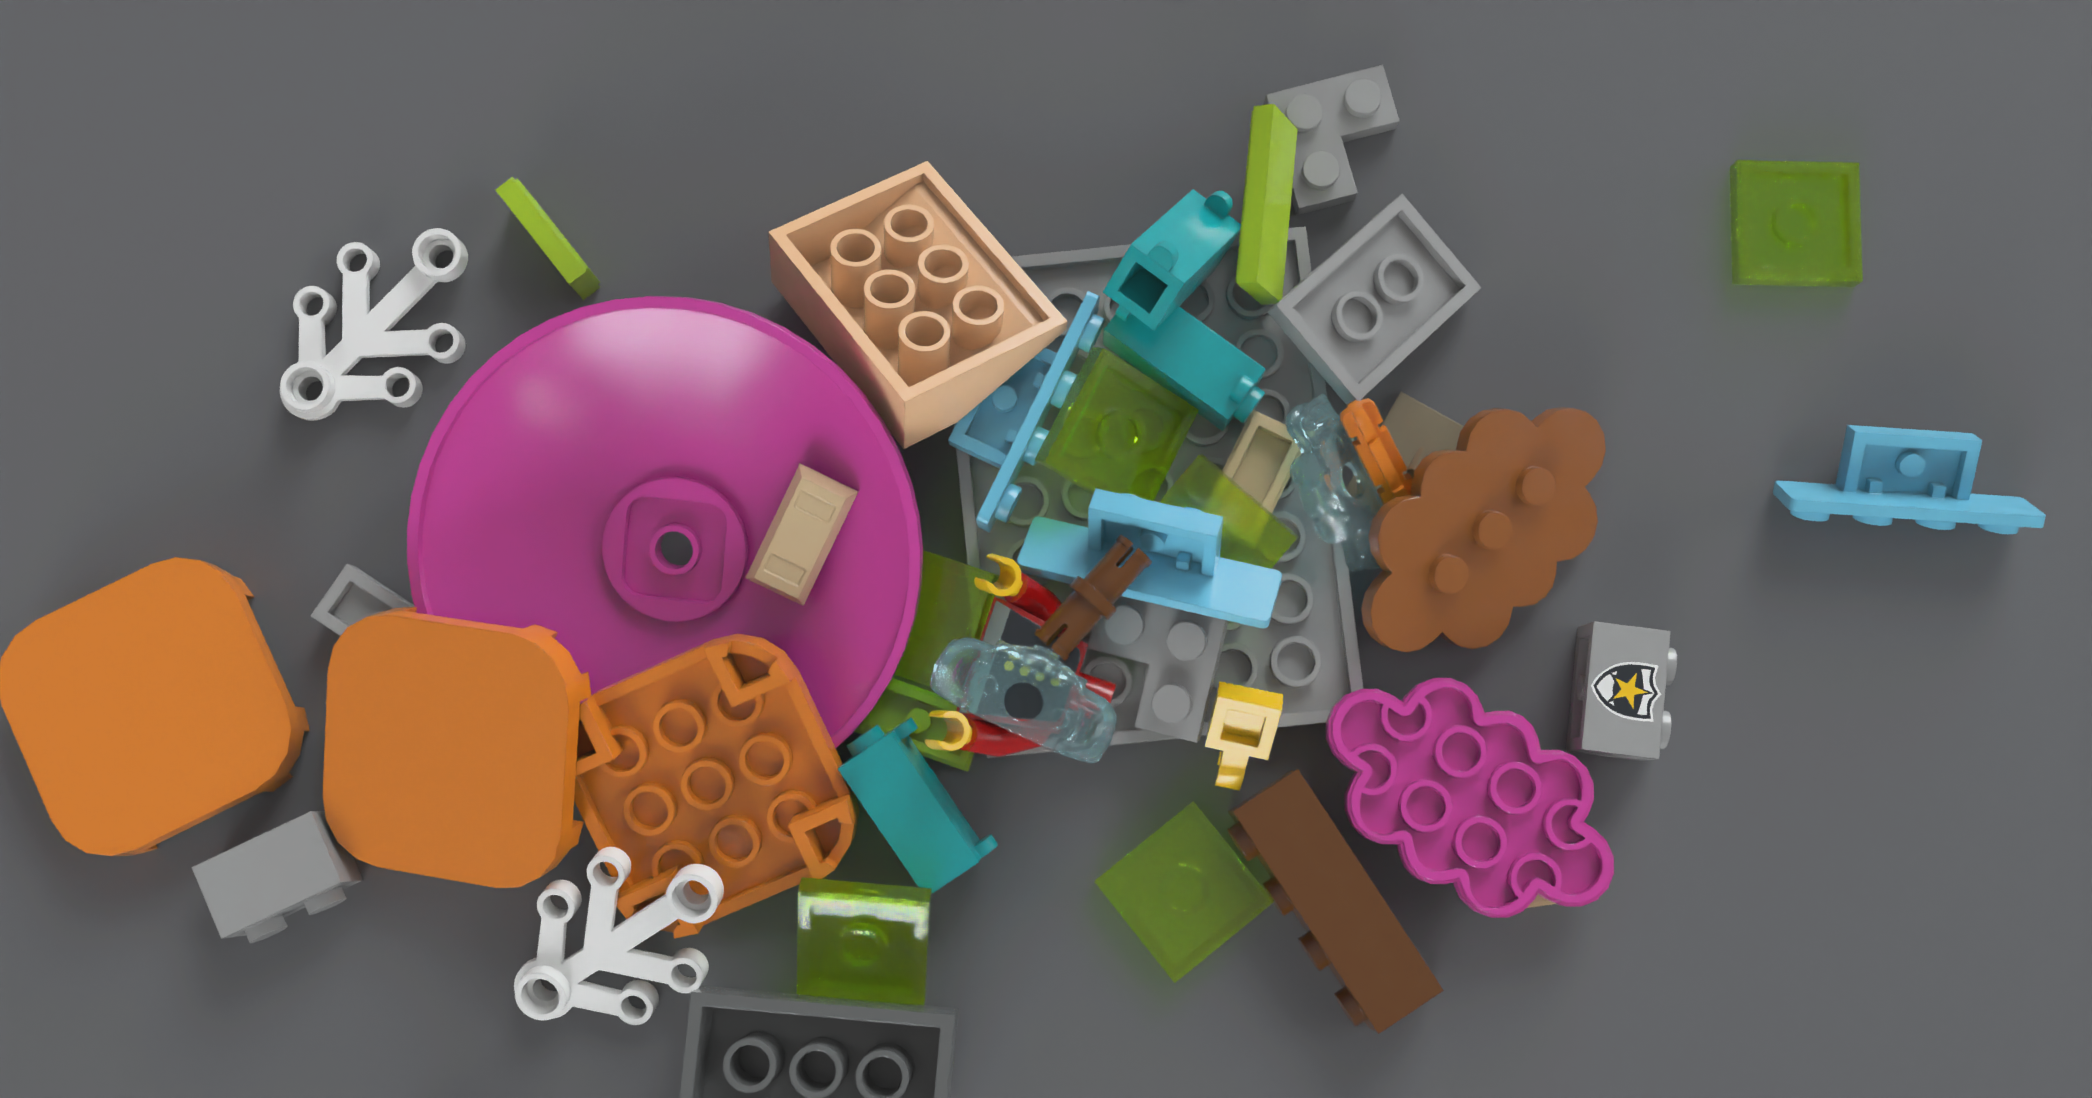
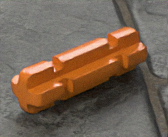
[1340,398,1413,505]

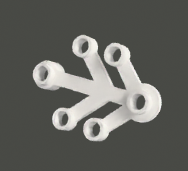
[280,228,468,421]
[514,847,724,1025]

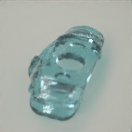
[1286,393,1383,571]
[930,637,1117,764]

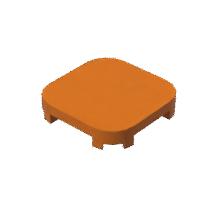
[0,557,310,856]
[323,607,591,888]
[574,633,860,939]

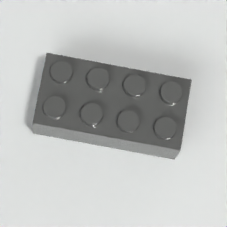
[679,986,959,1098]

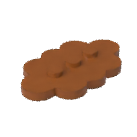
[1361,407,1606,652]

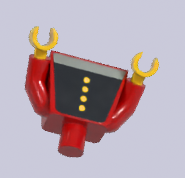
[925,553,1116,757]

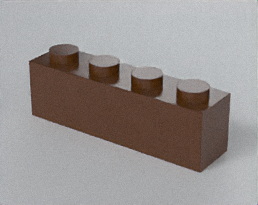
[1227,769,1444,1034]

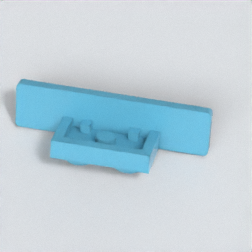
[948,291,1105,533]
[1773,425,2046,534]
[1017,488,1282,629]

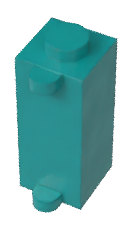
[1103,189,1241,331]
[1103,305,1266,431]
[838,717,999,897]

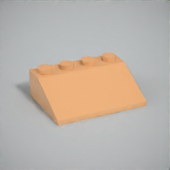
[768,161,1068,449]

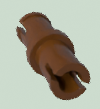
[1033,535,1152,661]

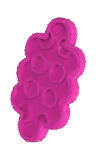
[1326,678,1614,918]

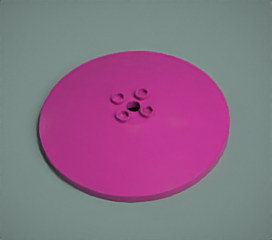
[407,296,923,748]

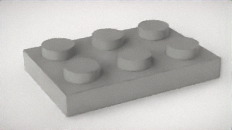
[1267,194,1481,405]

